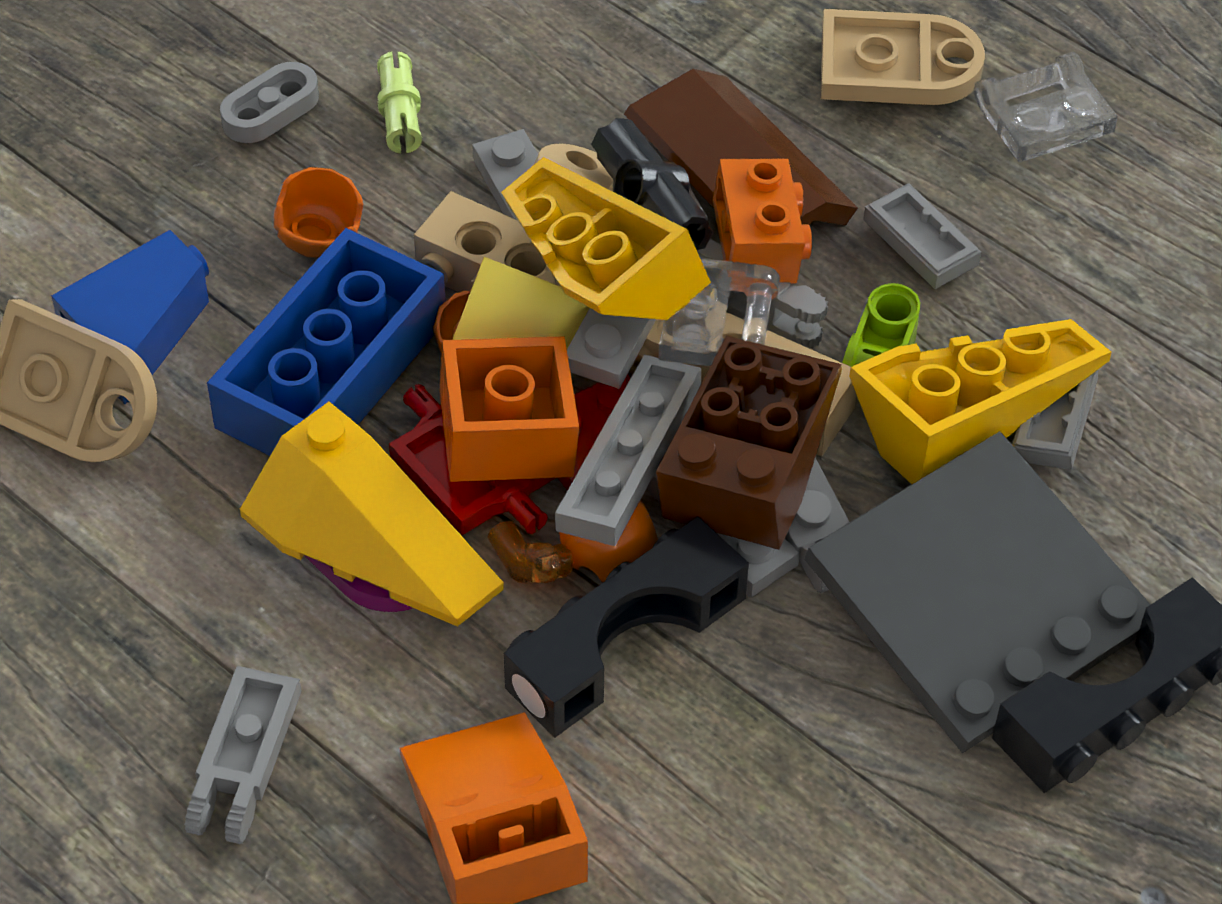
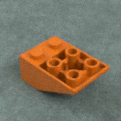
[399,712,588,904]

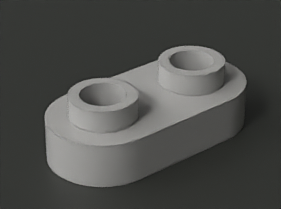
[220,62,319,143]

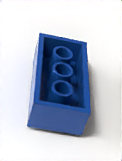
[207,228,446,456]

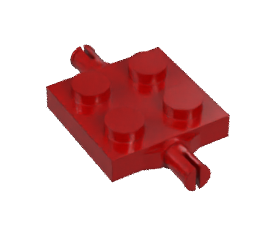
[389,384,555,535]

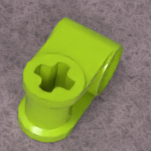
[842,283,921,367]

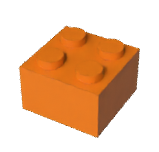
[439,336,579,482]

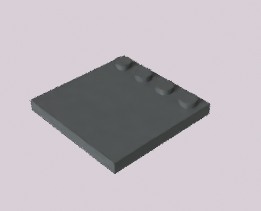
[804,431,1151,753]

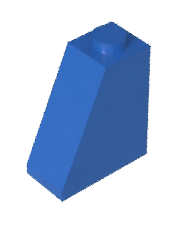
[51,230,209,404]

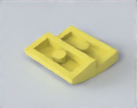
[452,257,589,349]

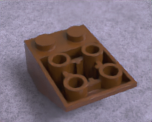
[656,336,842,550]

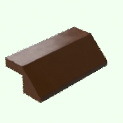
[624,69,858,226]

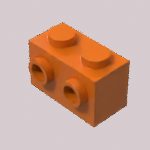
[713,159,812,284]

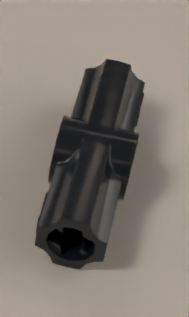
[591,118,713,251]

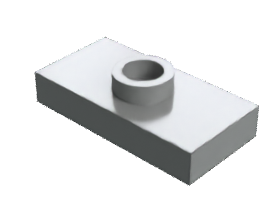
[863,183,981,289]
[1012,370,1098,470]

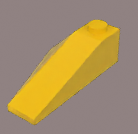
[501,157,711,320]
[849,319,1112,484]
[240,401,504,627]

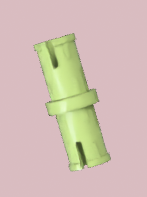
[377,52,422,153]

